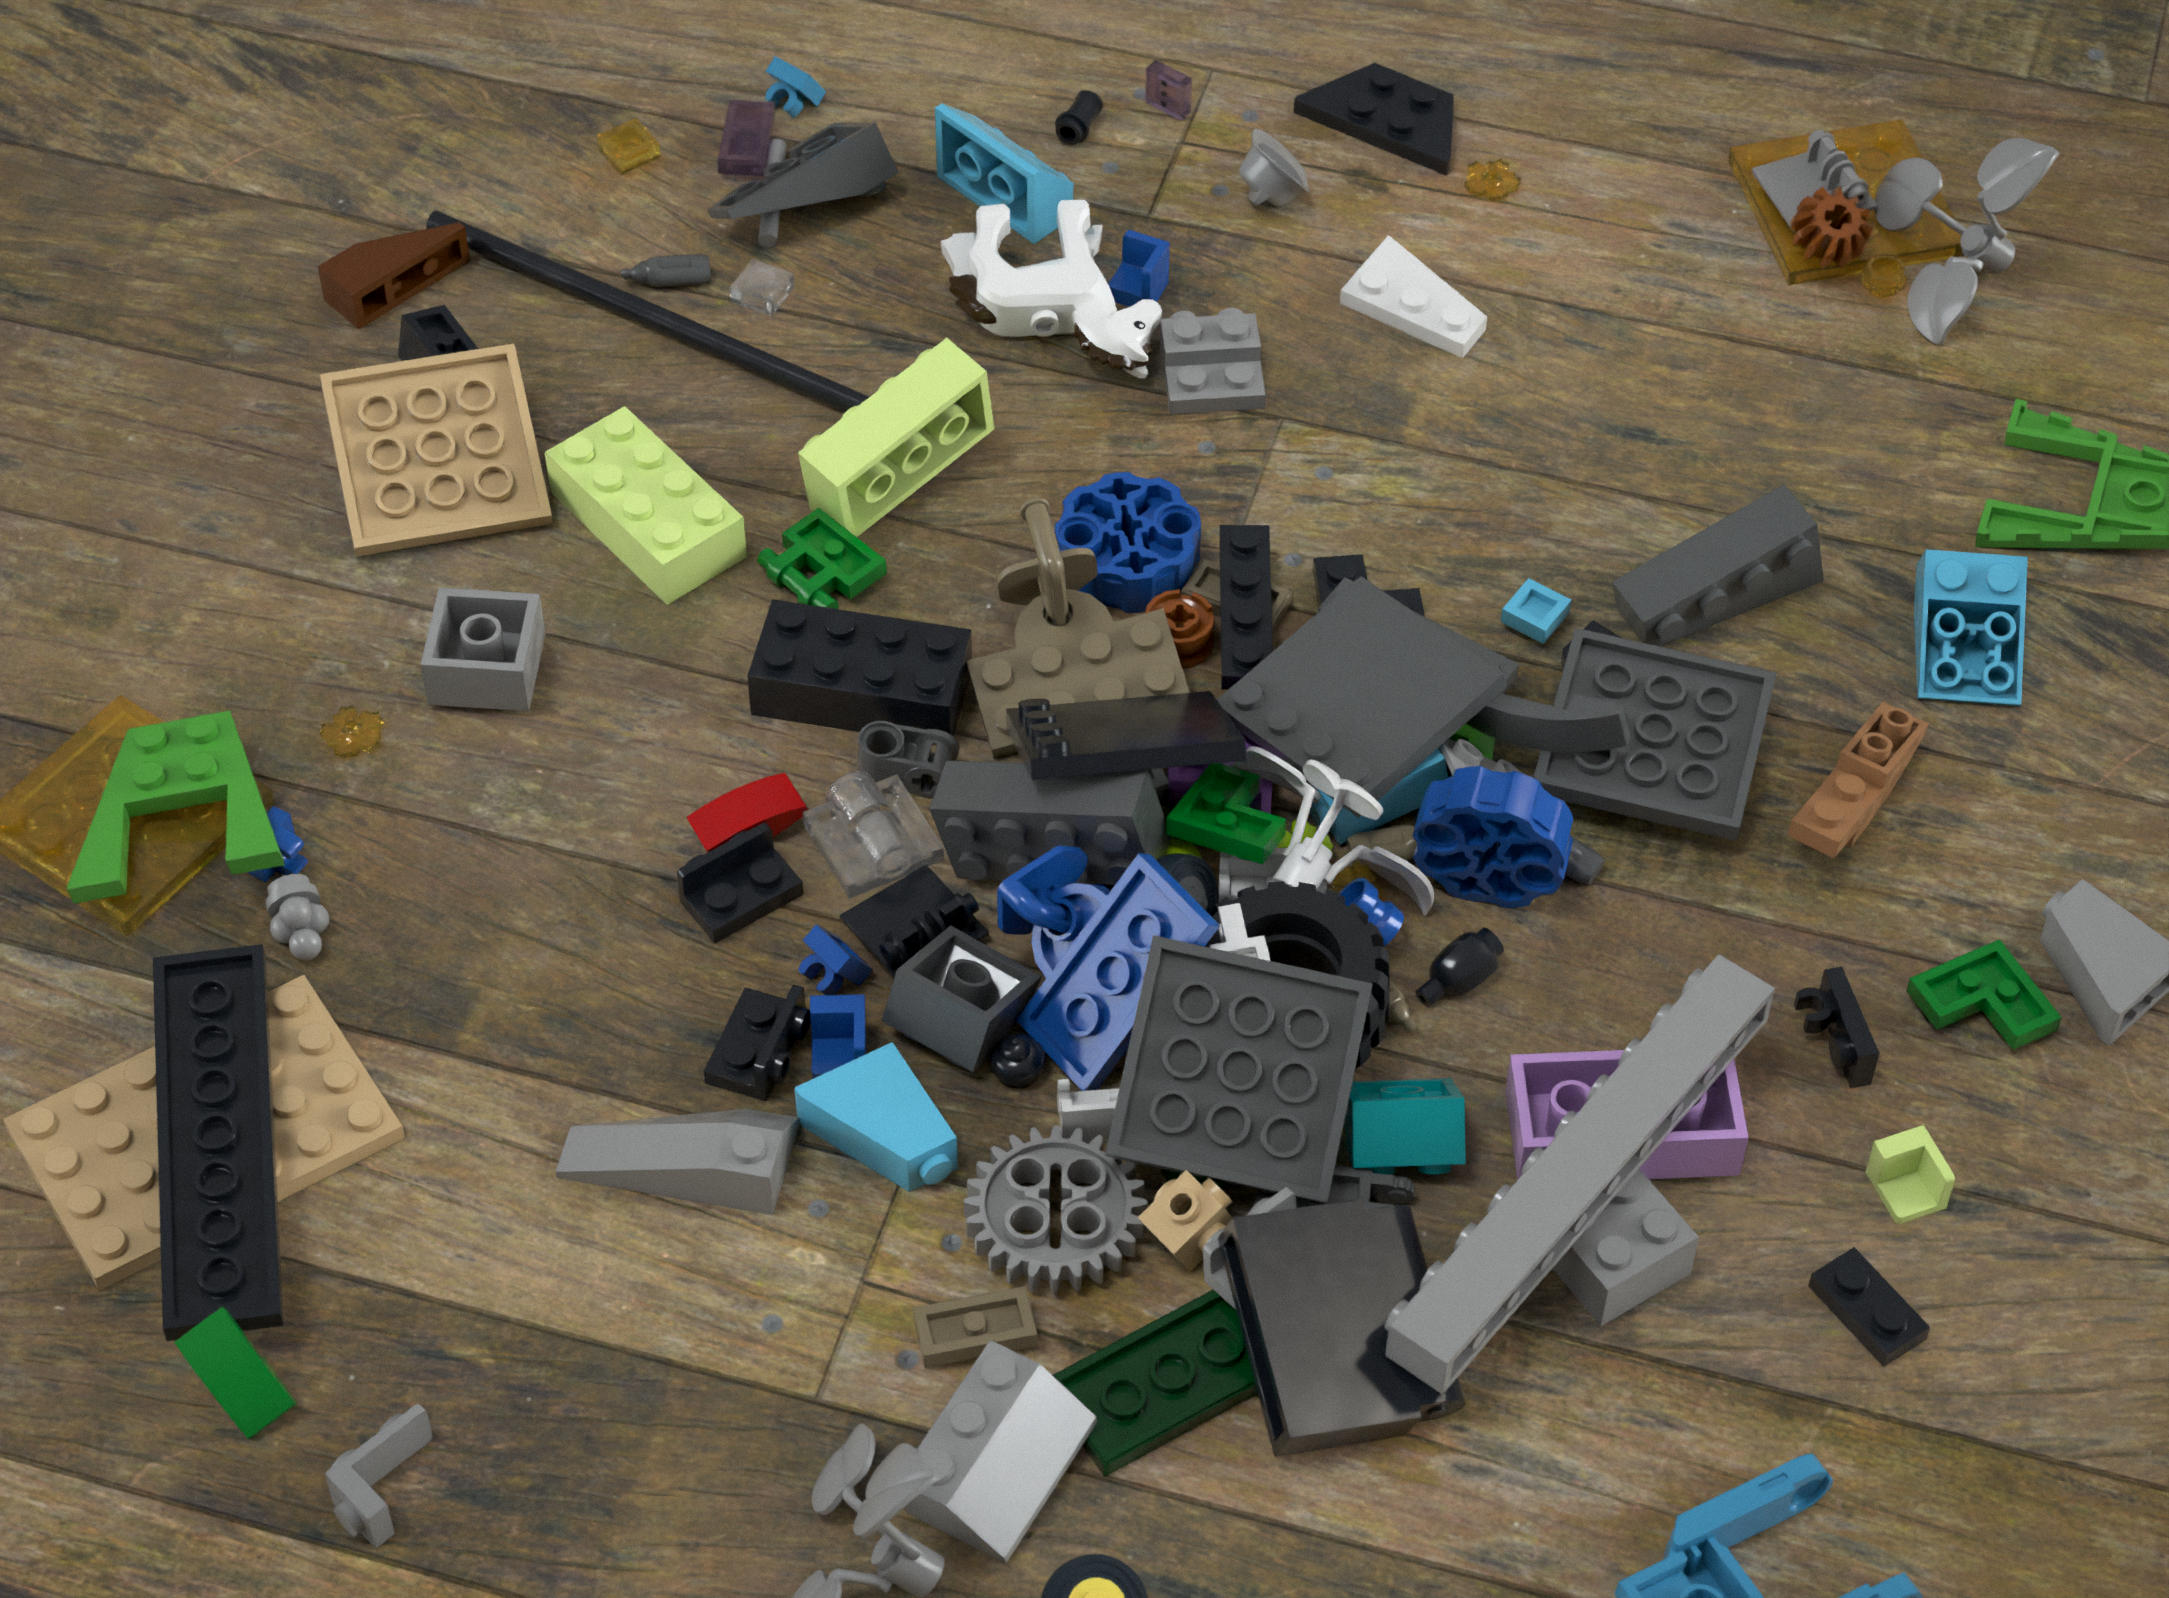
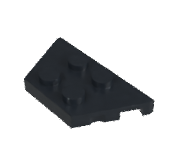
[1293,63,1454,176]

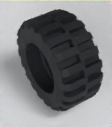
[1205,881,1390,1069]

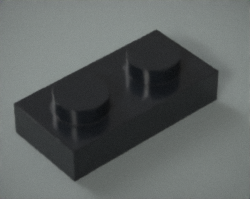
[1808,1247,1930,1367]

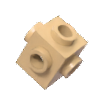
[1138,1170,1232,1272]

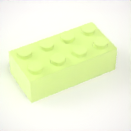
[798,338,994,537]
[545,406,747,605]

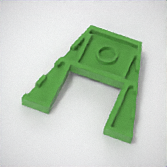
[1975,398,2169,549]
[67,710,284,904]

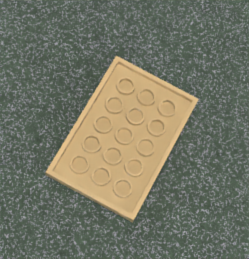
[3,975,405,1291]

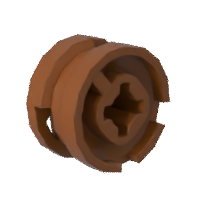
[1145,589,1215,669]

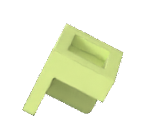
[1865,1125,1955,1224]

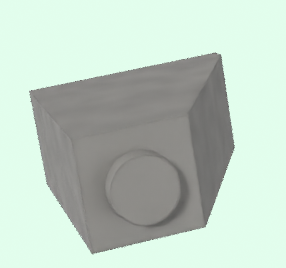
[2040,879,2169,1046]

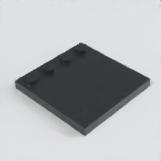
[1006,691,1246,780]

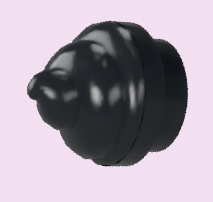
[990,1034,1045,1089]

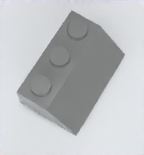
[905,1340,1098,1564]

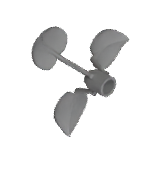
[1874,138,2059,346]
[792,1424,944,1598]

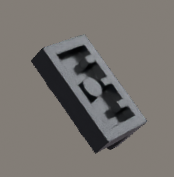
[677,823,804,944]
[704,985,811,1101]

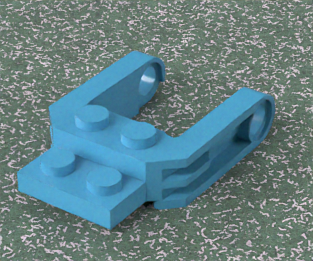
[1614,1454,1923,1598]

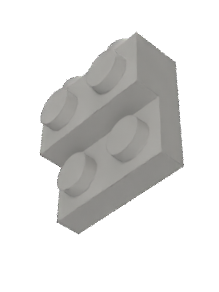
[1160,308,1266,414]

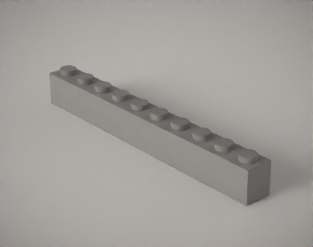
[1385,954,1775,1394]

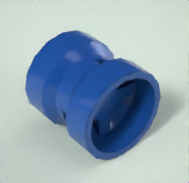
[1338,878,1404,946]

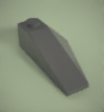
[707,123,899,219]

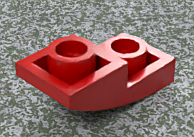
[686,772,810,853]

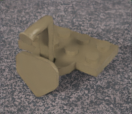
[966,497,1190,759]

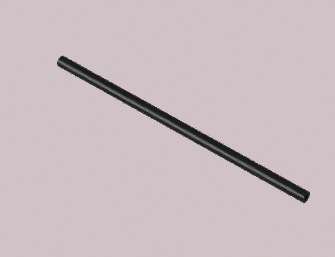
[426,210,869,412]

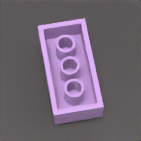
[1505,1050,1749,1180]

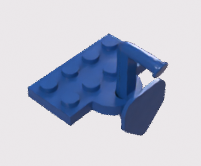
[997,846,1220,1091]

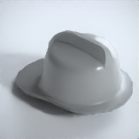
[1239,129,1310,208]

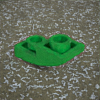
[174,1307,297,1440]

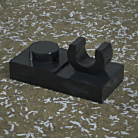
[1794,966,1879,1089]

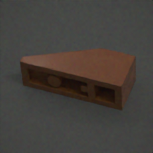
[318,222,470,329]

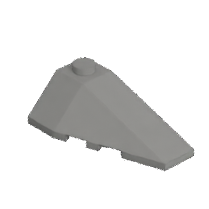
[556,1109,800,1215]

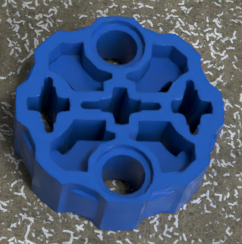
[1055,472,1201,613]
[1412,766,1573,908]

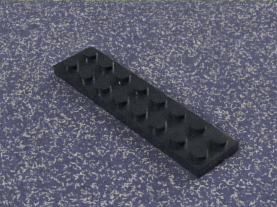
[153,944,284,1341]

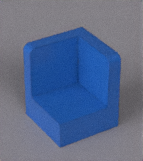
[1108,230,1170,307]
[810,994,867,1079]

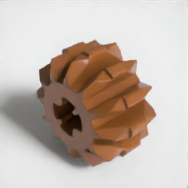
[1790,186,1873,269]

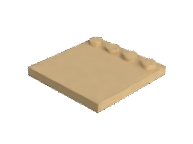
[320,343,552,557]

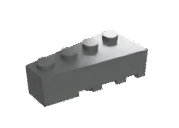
[1612,484,1824,646]

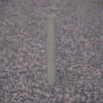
[758,139,787,248]

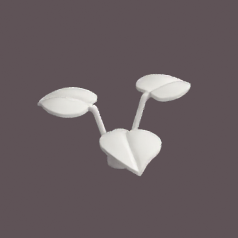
[1232,746,1434,916]

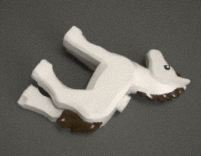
[941,200,1162,379]

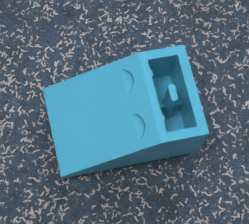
[1914,549,2028,706]

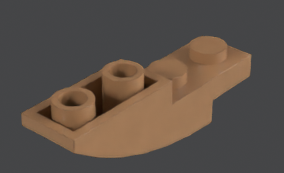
[1787,702,1929,858]

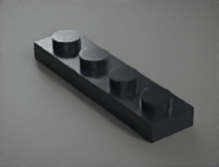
[1219,525,1273,690]

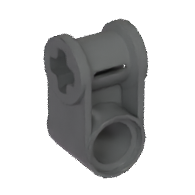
[858,721,960,799]

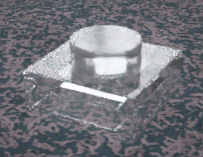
[730,259,795,316]

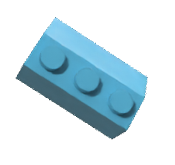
[935,103,1073,244]

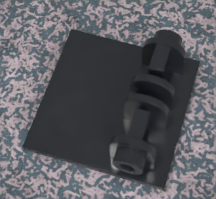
[840,864,989,978]

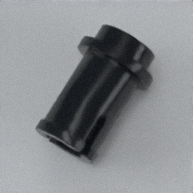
[1055,90,1103,145]

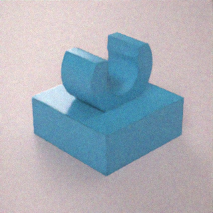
[765,56,826,118]

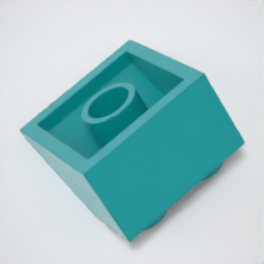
[1345,1078,1466,1175]

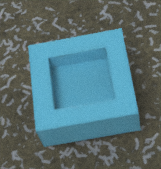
[1501,578,1572,644]

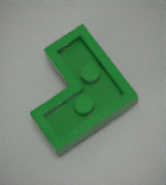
[1166,763,1286,865]
[1906,939,2062,1050]

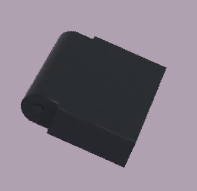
[1218,1199,1466,1457]

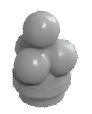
[266,874,329,961]

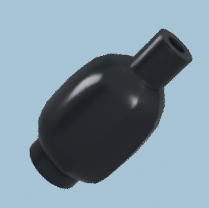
[1415,927,1504,1008]

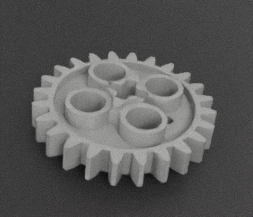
[964,1125,1147,1294]

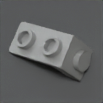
[325,1404,433,1548]

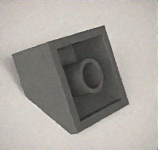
[881,926,1042,1073]

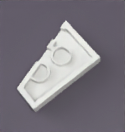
[1340,235,1487,358]

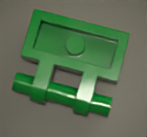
[757,507,887,609]

